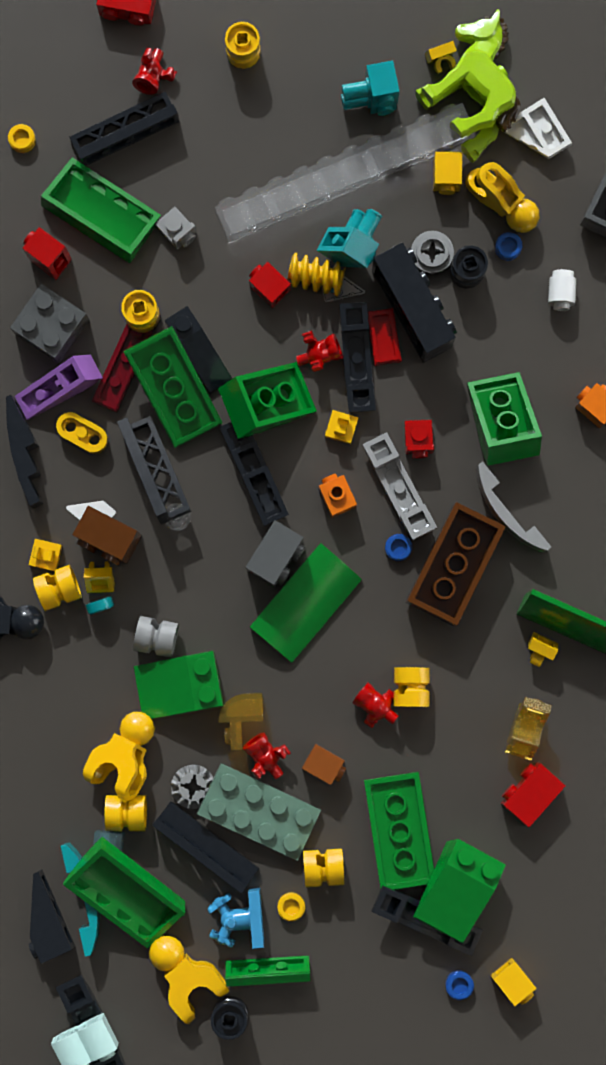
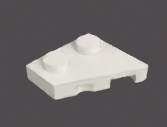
[504,98,572,159]

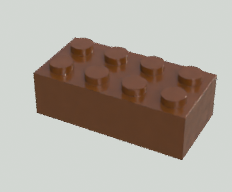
[405,502,506,627]

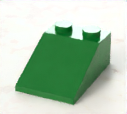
[218,362,317,439]
[467,372,542,466]
[134,651,224,719]
[413,839,506,943]

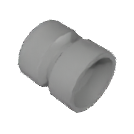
[133,616,179,658]

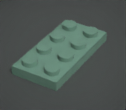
[197,763,321,861]

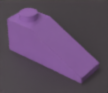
[15,354,103,420]

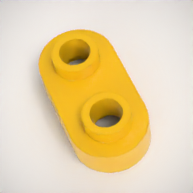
[56,412,108,454]

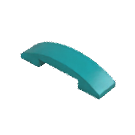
[61,842,100,957]

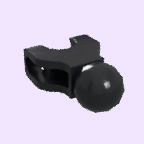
[0,596,44,639]

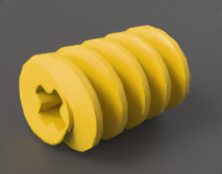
[287,253,346,297]

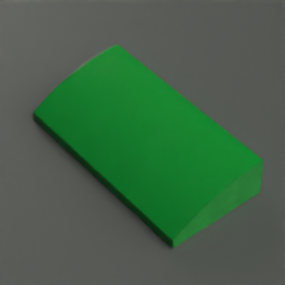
[41,157,161,264]
[250,543,362,663]
[516,589,606,654]
[63,837,185,949]

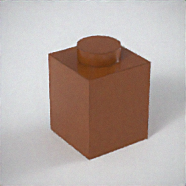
[302,743,346,785]

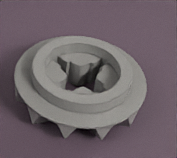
[411,231,454,274]
[171,765,213,809]

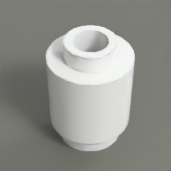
[548,269,577,311]

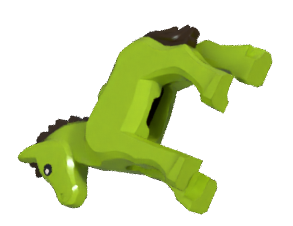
[415,9,521,163]

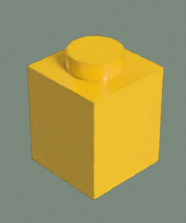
[433,152,462,195]
[491,958,537,1006]

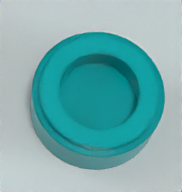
[85,596,114,615]

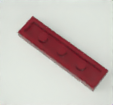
[92,314,161,413]

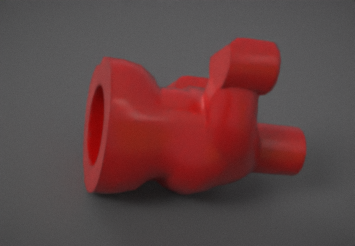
[132,48,177,95]
[296,330,343,372]
[352,682,399,728]
[243,732,291,779]

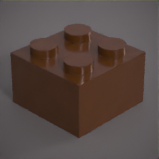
[72,506,142,566]

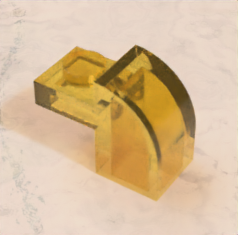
[219,693,264,750]
[505,697,552,761]

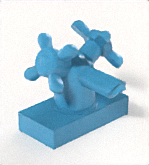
[208,888,265,949]

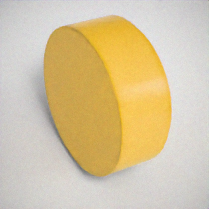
[8,124,36,153]
[277,892,305,921]

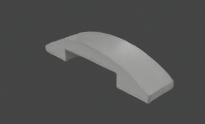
[363,432,437,540]
[476,461,551,553]

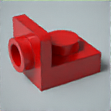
[404,420,434,459]

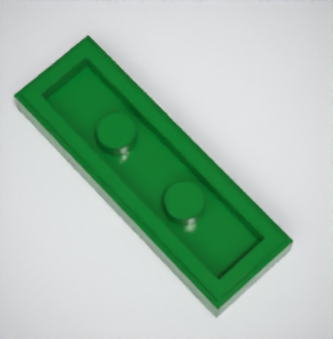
[225,956,310,987]

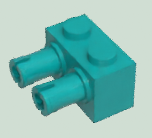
[341,60,400,116]
[316,209,382,268]

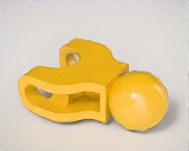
[465,162,540,233]
[83,712,155,801]
[149,936,229,1024]

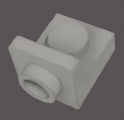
[155,207,197,250]

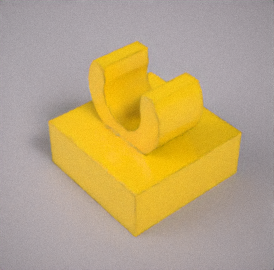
[425,41,457,74]
[325,410,359,445]
[28,539,63,572]
[84,561,115,593]
[528,632,558,667]

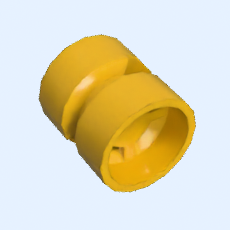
[225,22,261,69]
[122,290,160,333]
[33,565,82,611]
[394,667,430,707]
[105,795,147,831]
[303,848,344,887]

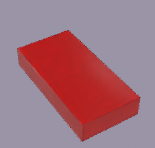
[368,308,402,366]

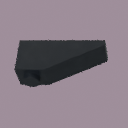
[165,306,233,394]
[29,869,75,963]

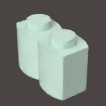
[51,1013,119,1065]

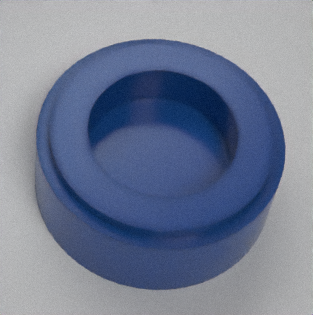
[495,232,522,261]
[385,534,412,562]
[445,970,474,1000]

